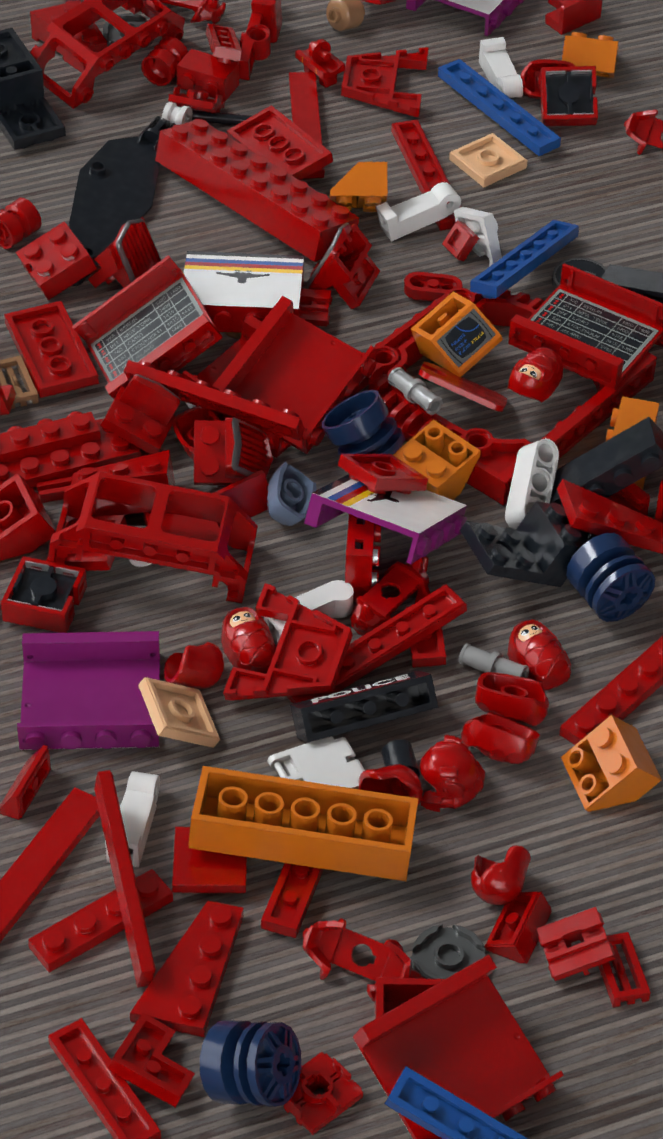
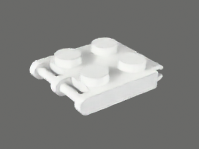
[267,736,365,789]

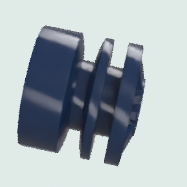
[322,390,405,455]
[566,533,656,622]
[200,1020,302,1107]

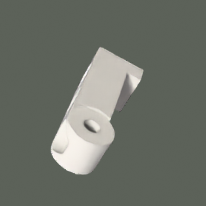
[479,37,523,98]
[376,182,461,242]
[264,580,354,646]
[105,771,160,867]

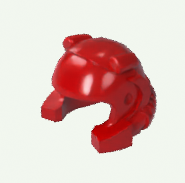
[420,735,485,812]

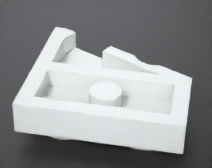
[453,207,502,267]

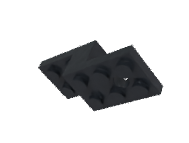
[0,28,66,150]
[460,501,599,587]

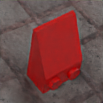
[0,473,56,561]

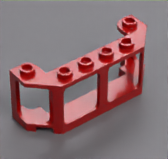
[30,0,185,109]
[48,472,258,604]

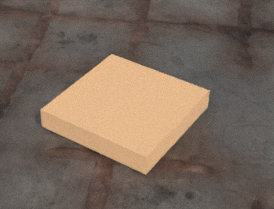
[449,133,528,188]
[138,677,220,748]

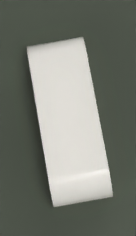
[505,438,559,530]

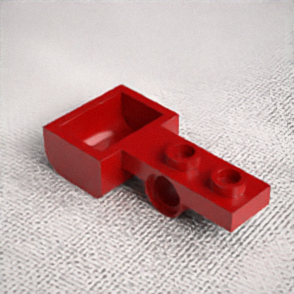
[236,0,282,80]

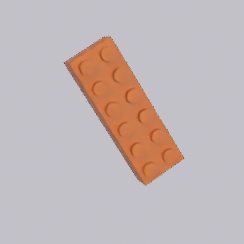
[189,766,418,882]

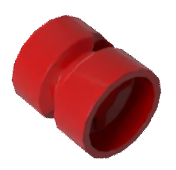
[141,37,188,86]
[0,197,42,249]

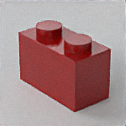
[176,49,239,101]

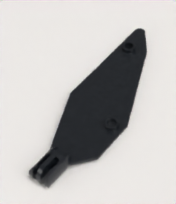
[68,116,176,286]

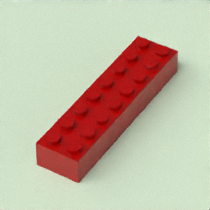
[155,119,359,262]

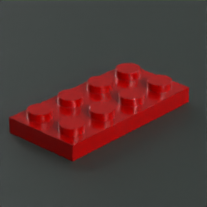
[226,105,333,180]
[4,301,99,398]

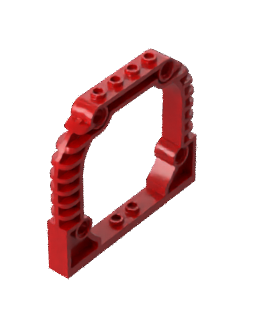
[368,288,657,505]

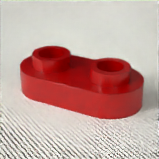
[404,272,463,301]

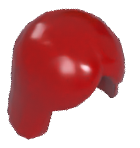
[164,642,224,689]
[359,764,423,806]
[471,845,531,905]

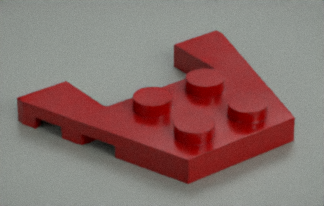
[341,47,429,117]
[223,583,353,701]

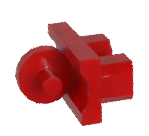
[295,39,345,88]

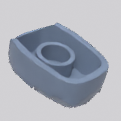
[267,461,316,526]

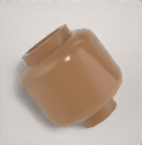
[326,0,365,31]

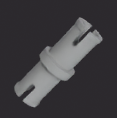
[388,367,443,415]
[459,643,529,678]

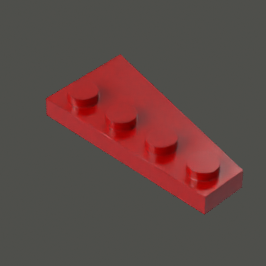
[557,479,663,554]
[130,900,244,1037]

